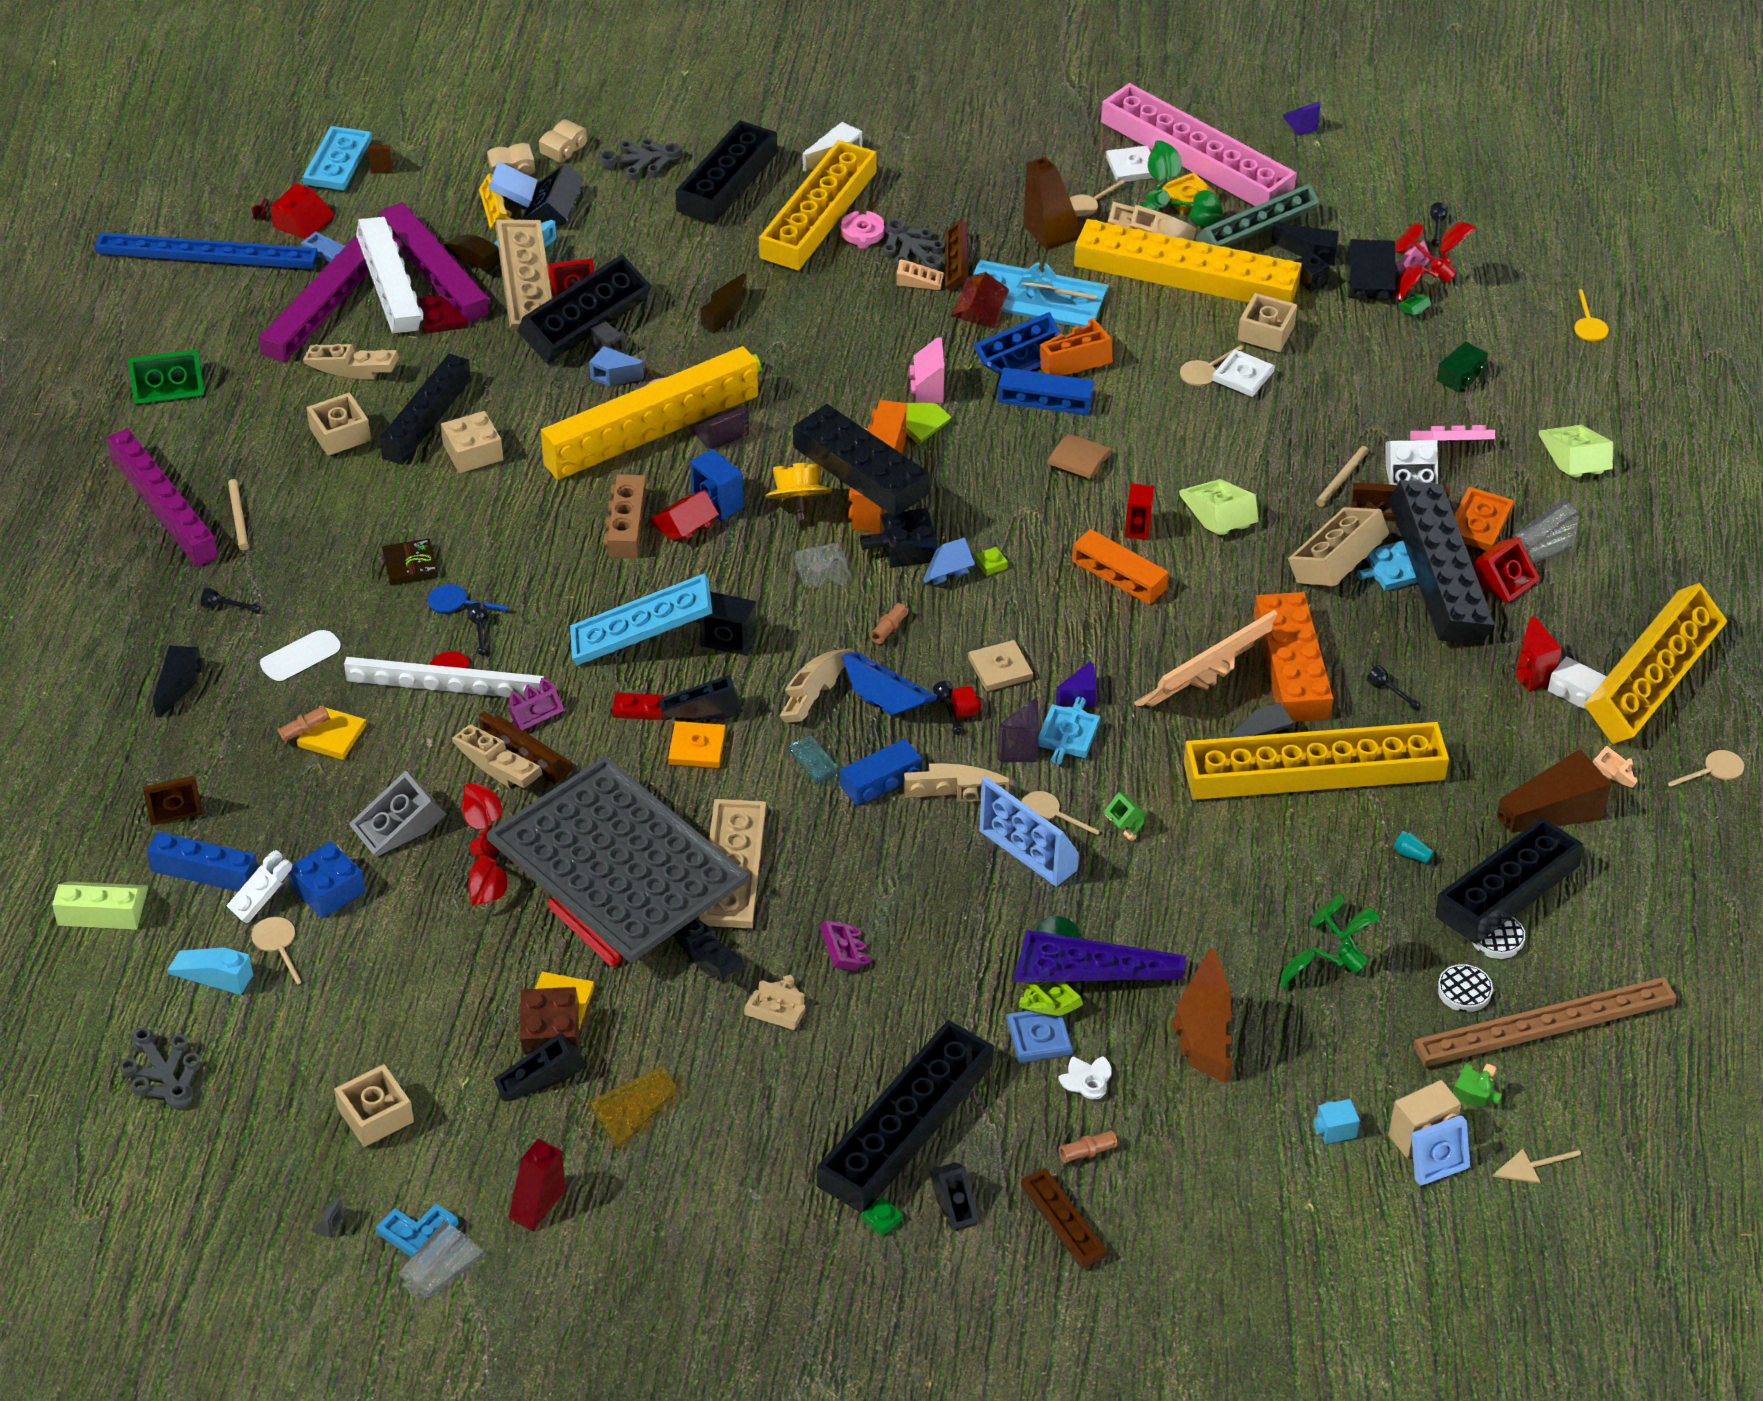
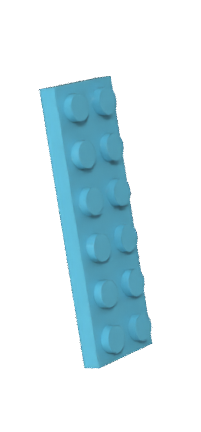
[570,573,712,665]

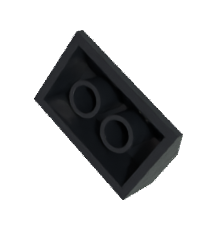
[521,163,584,227]

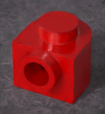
[951,686,981,719]

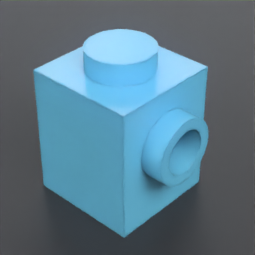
[1314,1099,1360,1144]

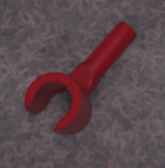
[252,198,269,220]

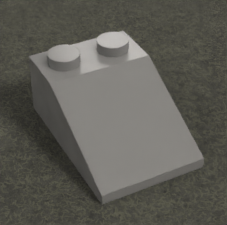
[349,771,446,857]

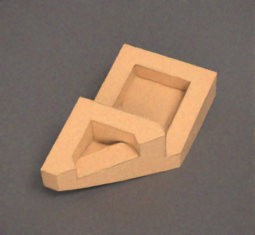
[1593,746,1638,788]

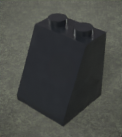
[1345,239,1395,301]

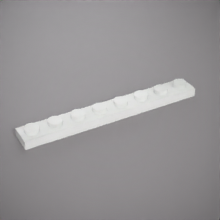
[344,657,544,699]

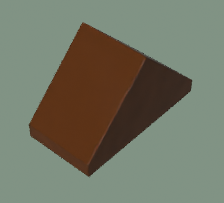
[368,145,395,174]

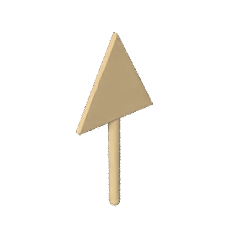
[1492,1149,1581,1183]

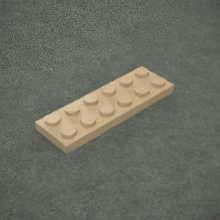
[495,219,552,329]
[699,799,766,928]

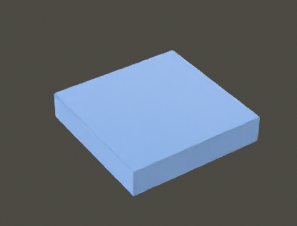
[488,161,537,207]
[1411,1115,1470,1186]

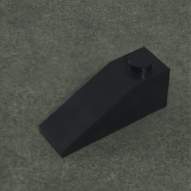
[1271,223,1339,265]
[153,645,205,717]
[659,675,743,720]
[494,1032,586,1102]

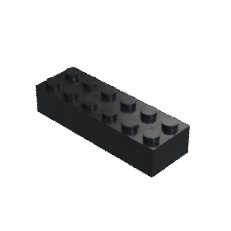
[675,120,777,224]
[517,254,652,364]
[793,404,930,517]
[1435,817,1583,944]

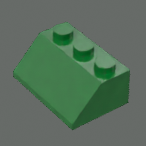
[127,349,204,404]

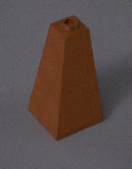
[1023,157,1082,250]
[1497,749,1612,833]

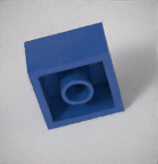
[690,448,744,521]
[288,841,365,918]

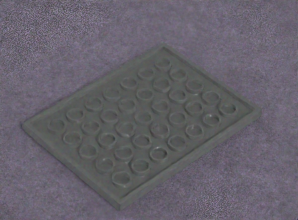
[487,756,749,963]

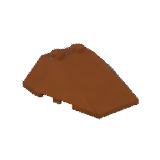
[1171,949,1232,1083]

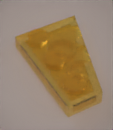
[589,1066,677,1150]

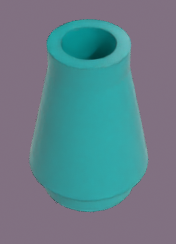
[1393,830,1434,864]

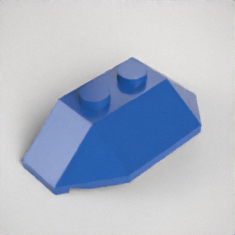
[973,312,1060,375]
[843,651,938,715]

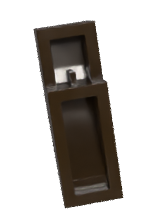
[444,234,501,272]
[701,273,747,333]

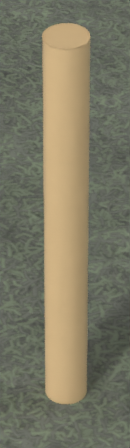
[1316,446,1369,507]
[228,479,249,551]

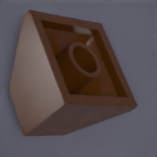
[142,776,203,826]

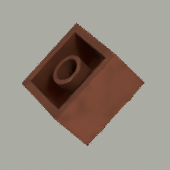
[520,987,579,1054]

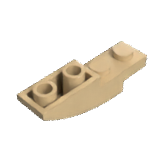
[1107,202,1197,241]
[303,344,399,380]
[780,649,852,723]
[452,724,543,788]
[904,763,1009,802]

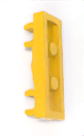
[479,173,514,231]

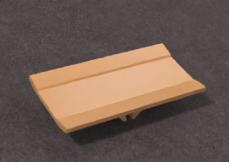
[1134,610,1277,707]

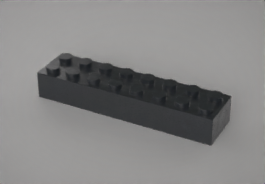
[1389,480,1495,645]
[817,1020,994,1214]

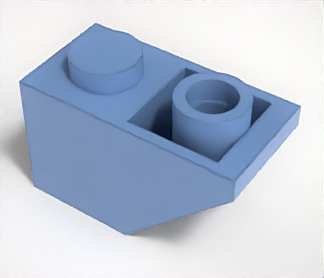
[589,346,644,386]
[923,537,975,585]

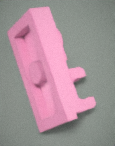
[1396,240,1430,273]

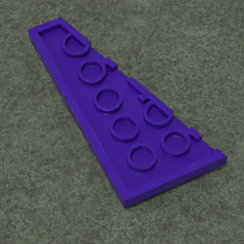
[1014,930,1186,982]

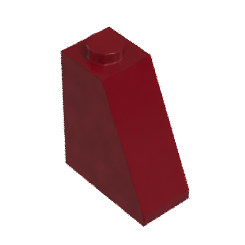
[509,1138,566,1231]

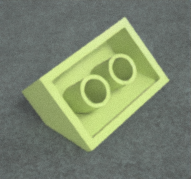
[52,881,148,930]

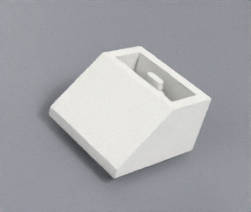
[1385,440,1438,485]

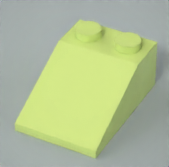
[1539,425,1613,477]
[1179,479,1259,535]

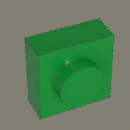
[1399,293,1431,315]
[862,1197,902,1237]

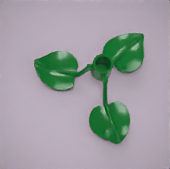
[1138,140,1223,226]
[1280,893,1381,990]

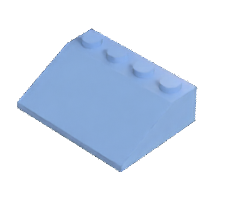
[979,776,1079,887]

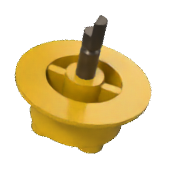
[766,463,832,528]

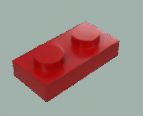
[612,693,665,720]

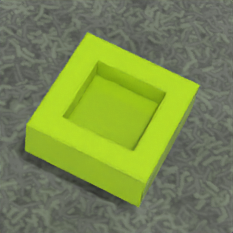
[975,547,1008,576]

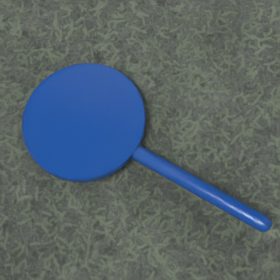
[427,584,509,613]

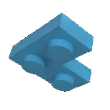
[376,1204,458,1263]

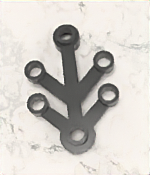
[599,138,683,180]
[883,219,945,271]
[120,1028,201,1110]

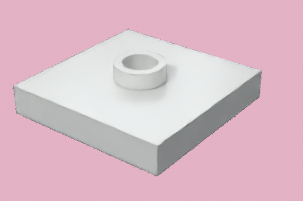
[1106,146,1153,182]
[1212,349,1275,397]

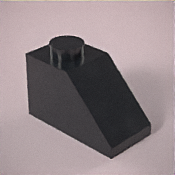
[929,1162,979,1230]

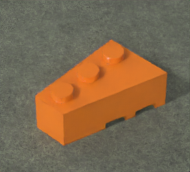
[1040,318,1113,376]

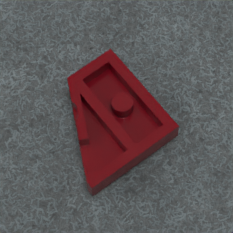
[418,295,468,334]

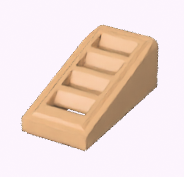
[897,260,944,290]

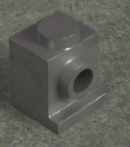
[591,321,626,353]

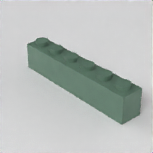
[1195,183,1320,247]

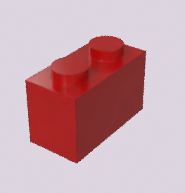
[1125,483,1154,540]

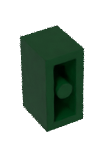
[1436,341,1488,393]

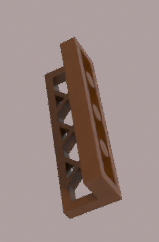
[1351,483,1450,522]
[479,711,573,784]

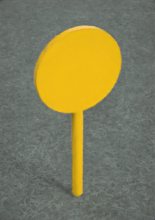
[1574,289,1609,341]

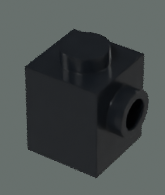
[1295,252,1330,291]

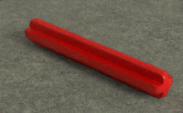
[547,896,622,967]

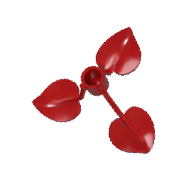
[1394,222,1477,301]
[462,784,508,906]

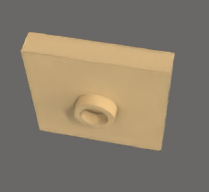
[968,640,1033,692]

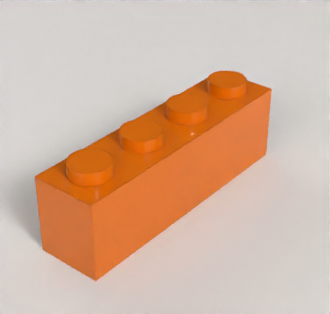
[1072,529,1169,605]

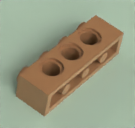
[604,474,646,559]

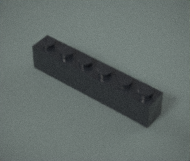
[380,353,471,465]

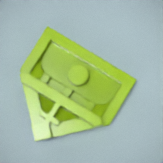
[907,402,952,445]
[1019,981,1083,1016]

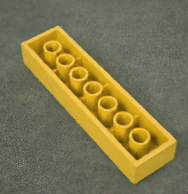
[759,140,877,271]
[1584,583,1727,744]

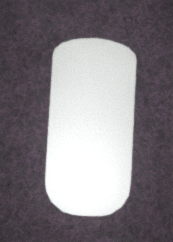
[260,630,341,681]

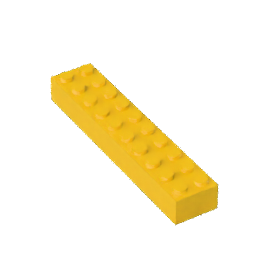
[1074,219,1302,303]
[541,346,758,480]
[1183,722,1449,800]

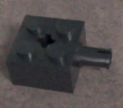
[860,508,938,568]
[691,591,757,656]

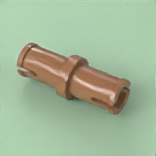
[870,603,908,644]
[278,705,331,743]
[1059,1130,1117,1163]

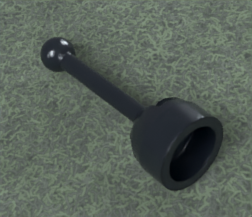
[1430,202,1448,246]
[201,587,261,613]
[467,603,488,656]
[1367,665,1420,710]
[933,680,962,735]

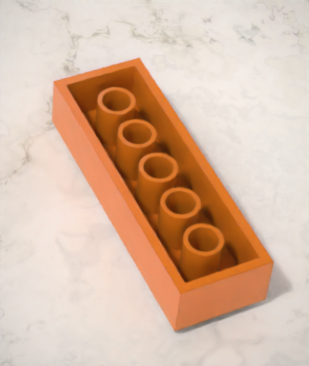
[849,400,907,533]
[1253,592,1333,722]

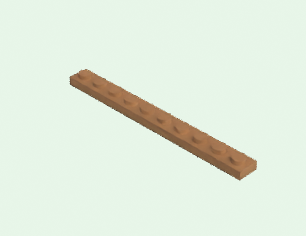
[1414,977,1677,1067]

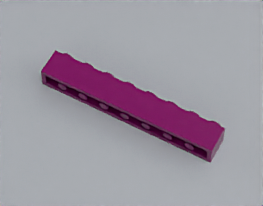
[379,202,490,323]
[259,235,370,363]
[107,428,218,567]

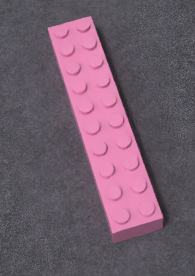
[1101,83,1297,206]

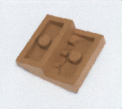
[1047,434,1111,478]

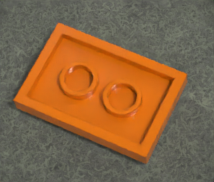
[1454,487,1514,551]

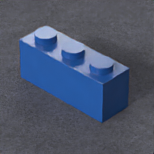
[840,738,922,805]

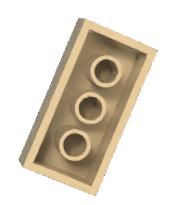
[1288,507,1390,587]

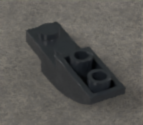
[673,918,745,978]

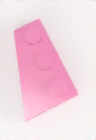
[1410,425,1495,440]

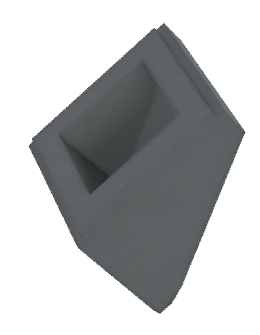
[313,1197,344,1238]

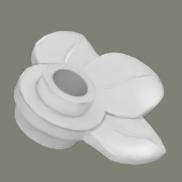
[1058,1056,1111,1099]

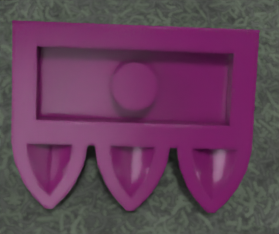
[508,677,565,730]
[820,920,872,971]

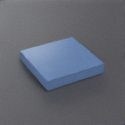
[1006,1010,1073,1063]

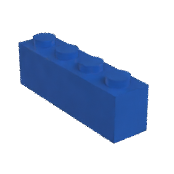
[998,367,1094,416]
[146,832,258,892]

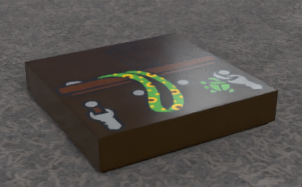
[382,538,438,585]

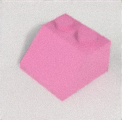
[909,338,944,403]

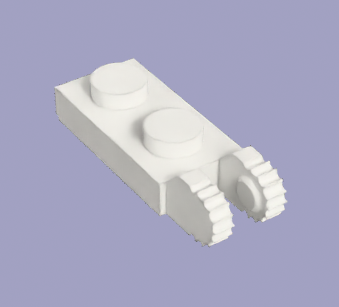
[227,850,292,923]

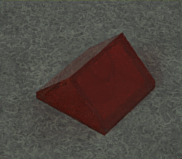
[951,272,1009,328]

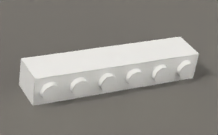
[356,217,423,333]

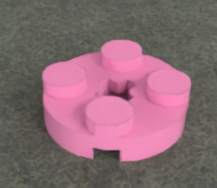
[841,211,885,249]

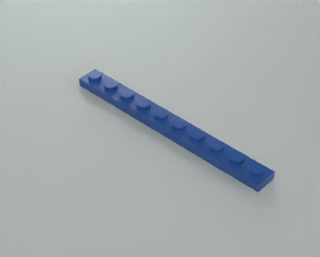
[95,233,318,269]

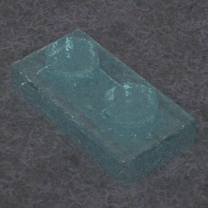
[789,735,838,784]

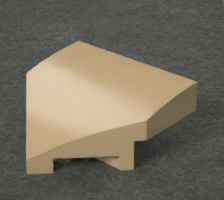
[744,975,805,1030]

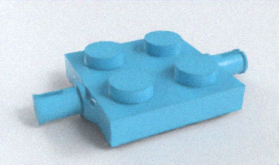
[1357,541,1418,591]
[1037,697,1100,764]

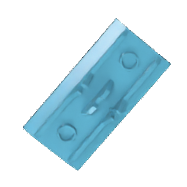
[963,260,1109,328]

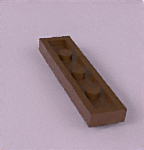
[945,219,967,292]
[1021,1168,1107,1269]

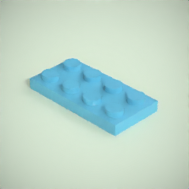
[302,126,372,190]

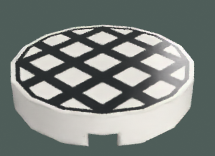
[1472,917,1525,959]
[1438,965,1493,1012]

